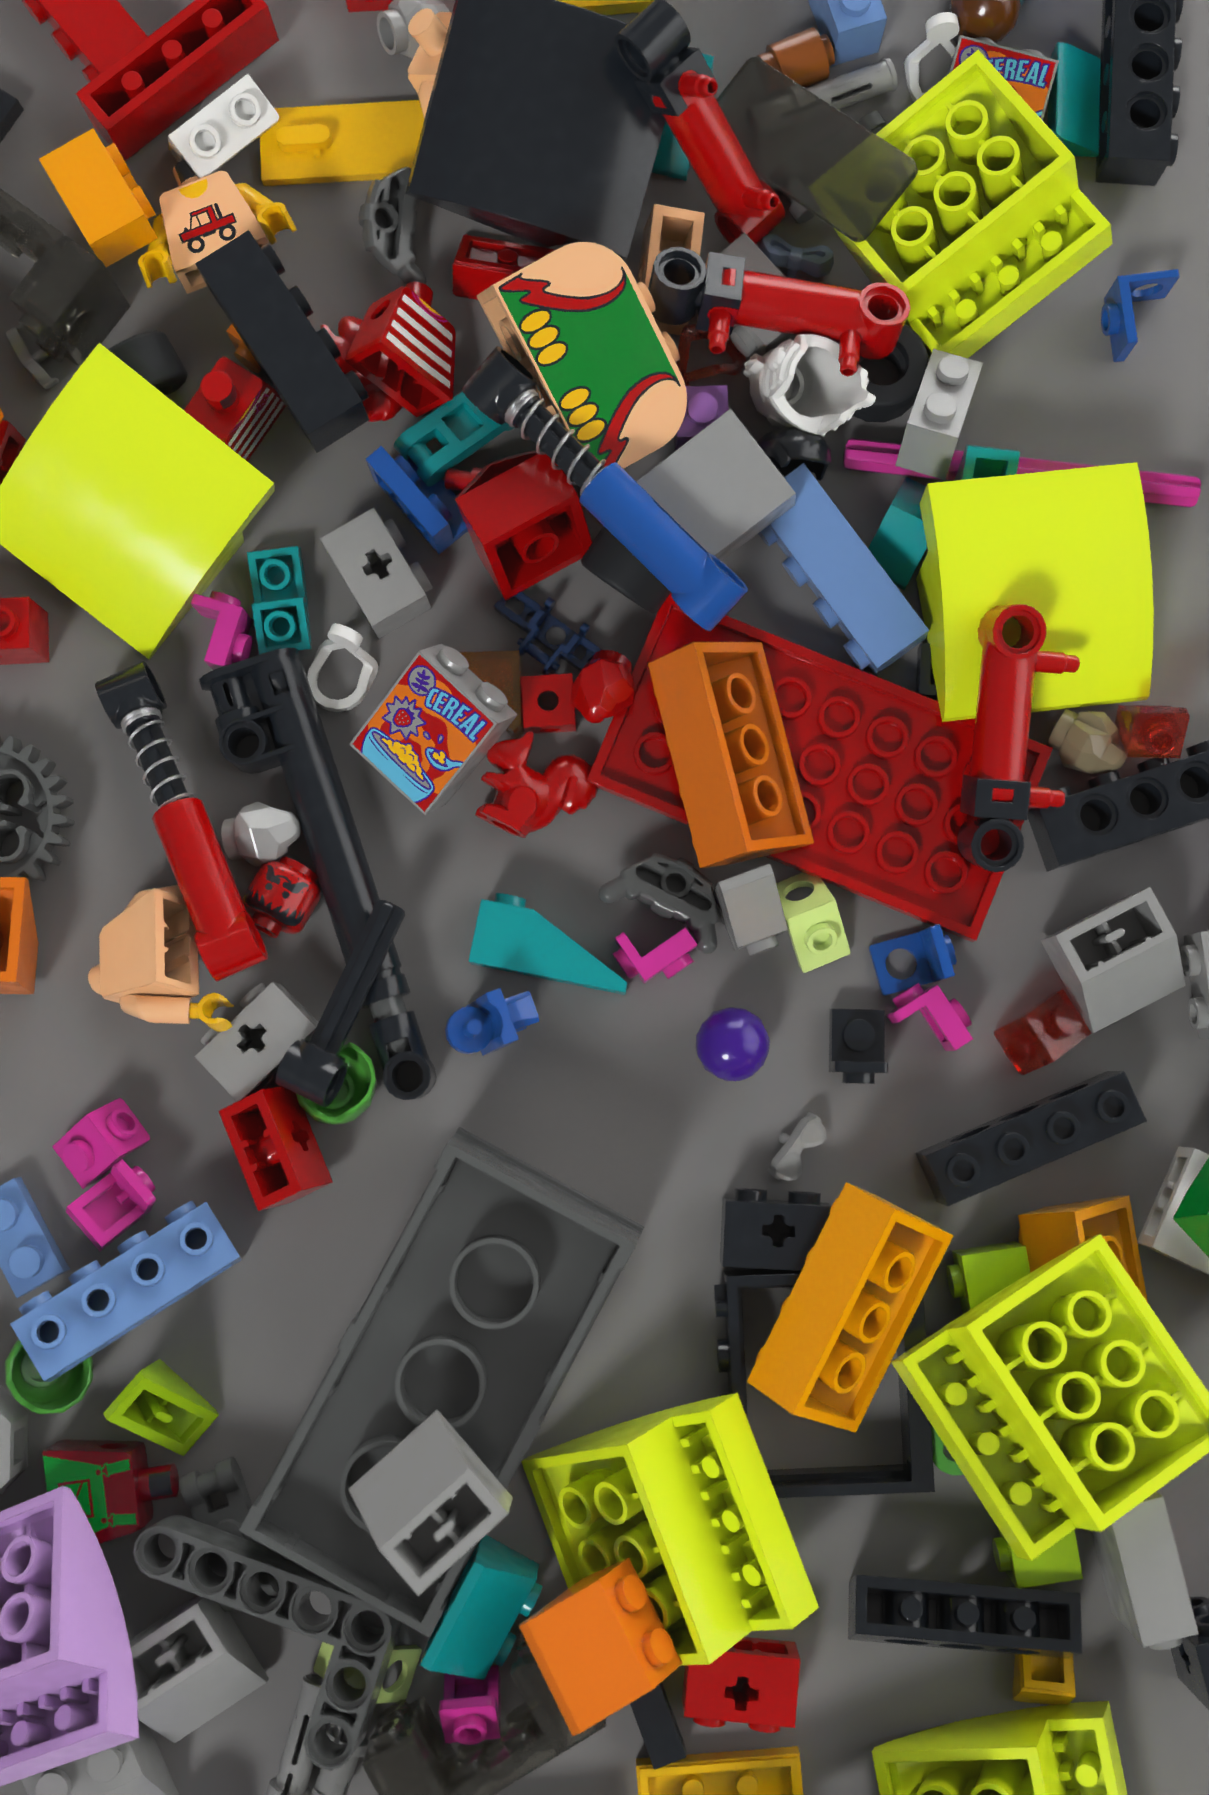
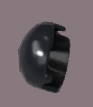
[757,427,831,481]

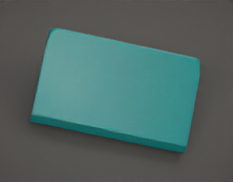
[1047,42,1101,157]

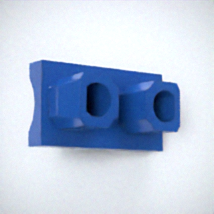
[445,988,540,1056]

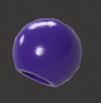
[696,1007,770,1081]

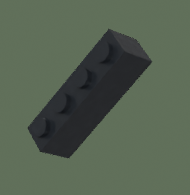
[195,230,369,453]

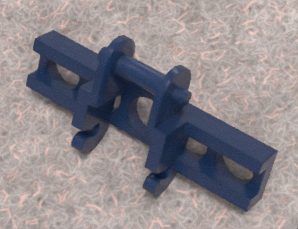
[494,592,602,675]

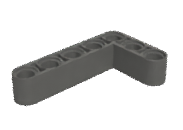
[133,1515,402,1770]

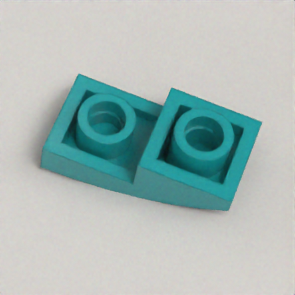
[247,546,312,655]

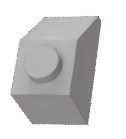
[713,864,788,956]

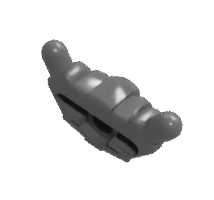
[359,166,426,284]
[599,853,718,954]

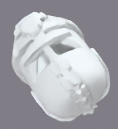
[744,334,876,437]

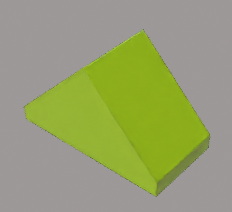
[103,1359,219,1456]

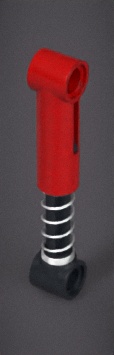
[95,661,268,981]

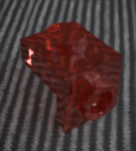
[1115,705,1190,758]
[994,989,1092,1075]

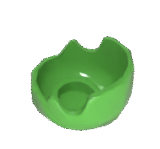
[296,1042,377,1125]
[5,1340,93,1414]

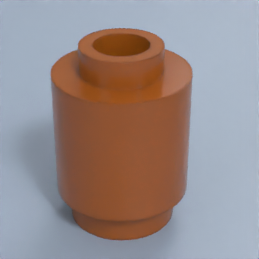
[756,27,835,97]

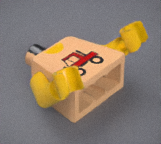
[138,160,297,294]

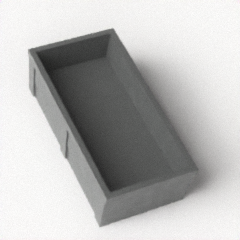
[239,1127,644,1638]

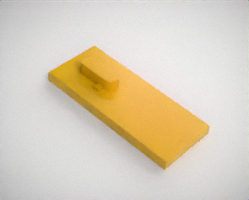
[260,100,424,186]

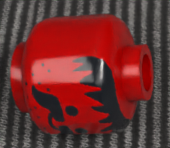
[243,857,322,938]

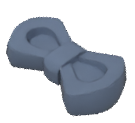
[758,234,834,279]

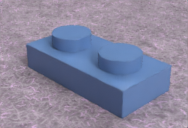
[0,1177,70,1298]

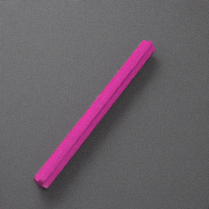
[843,438,1201,508]

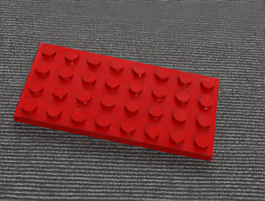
[587,593,1053,942]

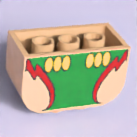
[476,242,687,485]

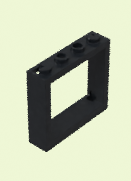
[714,1269,935,1498]

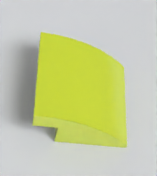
[809,50,1113,359]
[0,343,275,660]
[916,462,1154,722]
[891,1234,1209,1561]
[521,1393,819,1665]
[872,1701,1128,1795]

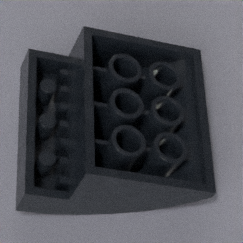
[405,0,666,259]

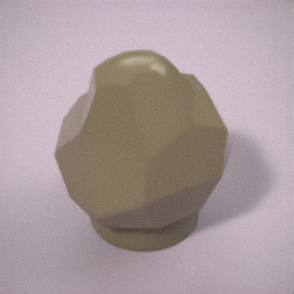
[1047,708,1127,774]

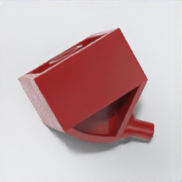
[444,449,592,600]

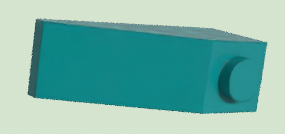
[468,893,628,995]

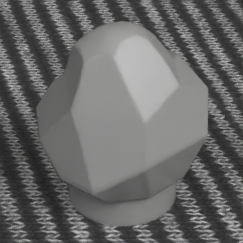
[377,0,449,59]
[221,802,301,867]

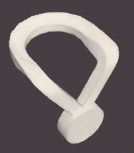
[904,12,959,102]
[307,623,379,712]

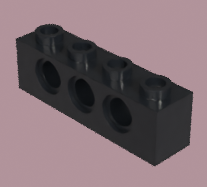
[1095,0,1184,186]
[1028,740,1209,872]
[915,1071,1147,1206]
[848,1574,1082,1658]

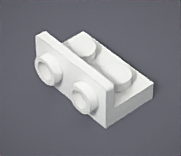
[168,74,279,179]

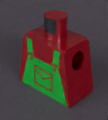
[42,1439,179,1544]

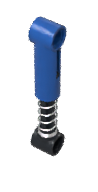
[462,346,748,632]

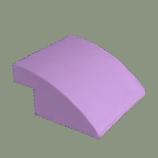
[0,1486,139,1787]

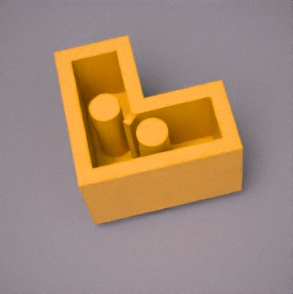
[39,128,158,269]

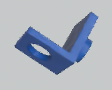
[1101,269,1180,362]
[868,924,957,996]

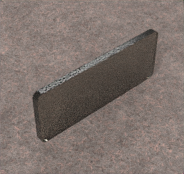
[716,57,918,242]

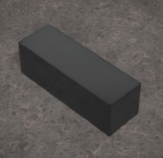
[630,1682,686,1770]

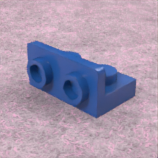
[366,446,468,555]

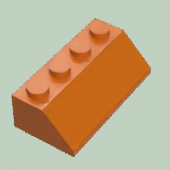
[648,642,814,868]

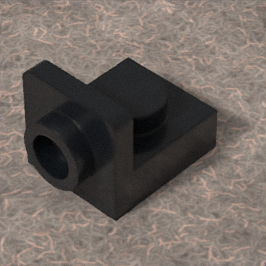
[829,1009,888,1084]

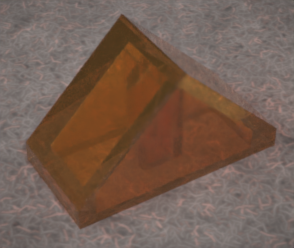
[460,650,523,739]

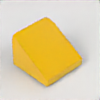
[1013,1654,1076,1705]

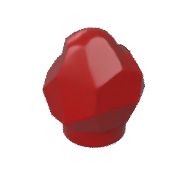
[571,650,634,723]

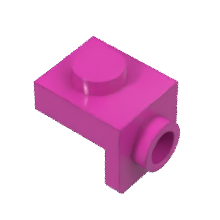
[191,591,253,670]
[612,927,698,984]
[886,983,973,1051]
[52,1098,150,1189]
[65,1159,156,1251]
[439,1665,501,1745]

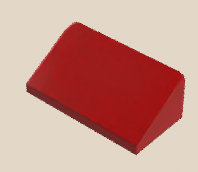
[452,234,555,300]

